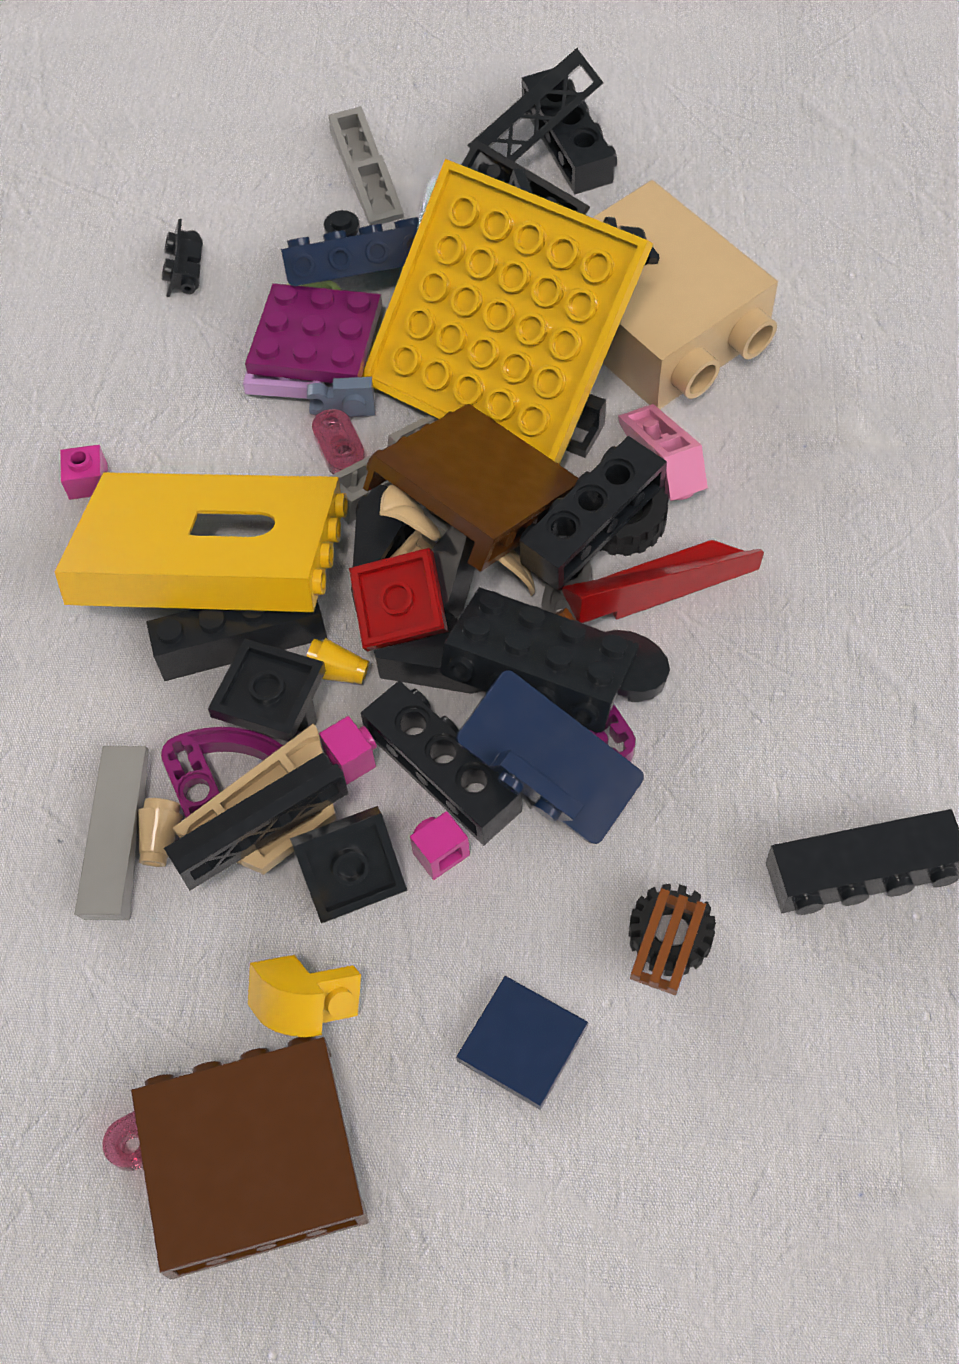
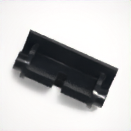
[161,218,203,297]

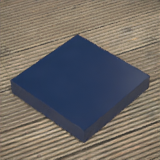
[456,976,588,1110]

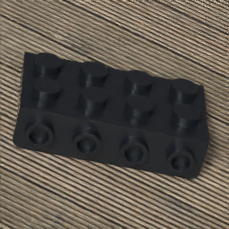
[440,587,639,733]

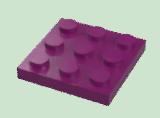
[245,283,382,383]

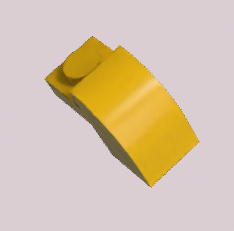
[248,955,361,1037]

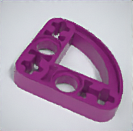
[161,727,283,818]

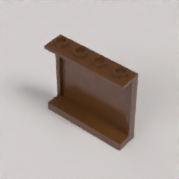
[363,403,579,572]
[131,1036,369,1280]

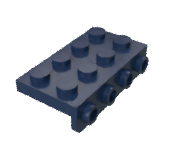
[281,217,420,286]

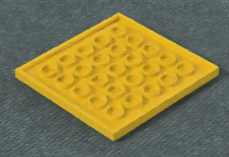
[362,159,653,465]

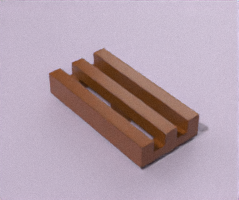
[630,888,706,996]

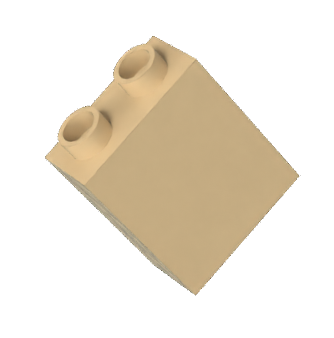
[592,180,778,409]

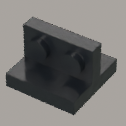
[208,638,326,742]
[290,806,407,924]

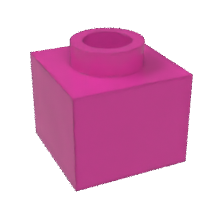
[60,444,108,500]
[319,715,377,785]
[409,811,470,880]

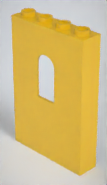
[54,472,348,612]

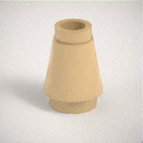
[138,798,183,867]

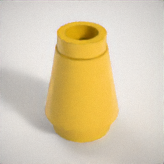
[306,638,370,685]

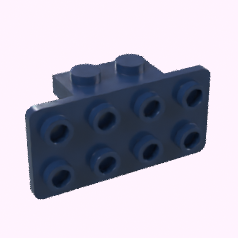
[456,670,644,844]

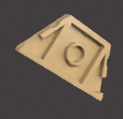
[173,724,336,875]

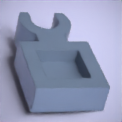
[307,377,376,417]

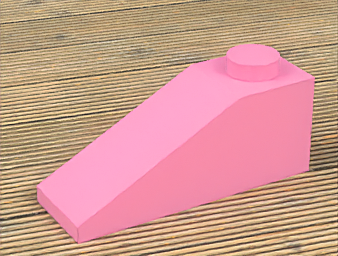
[618,404,708,501]

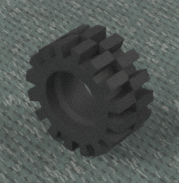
[628,883,716,977]

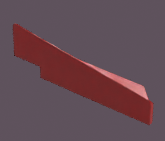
[562,540,764,623]

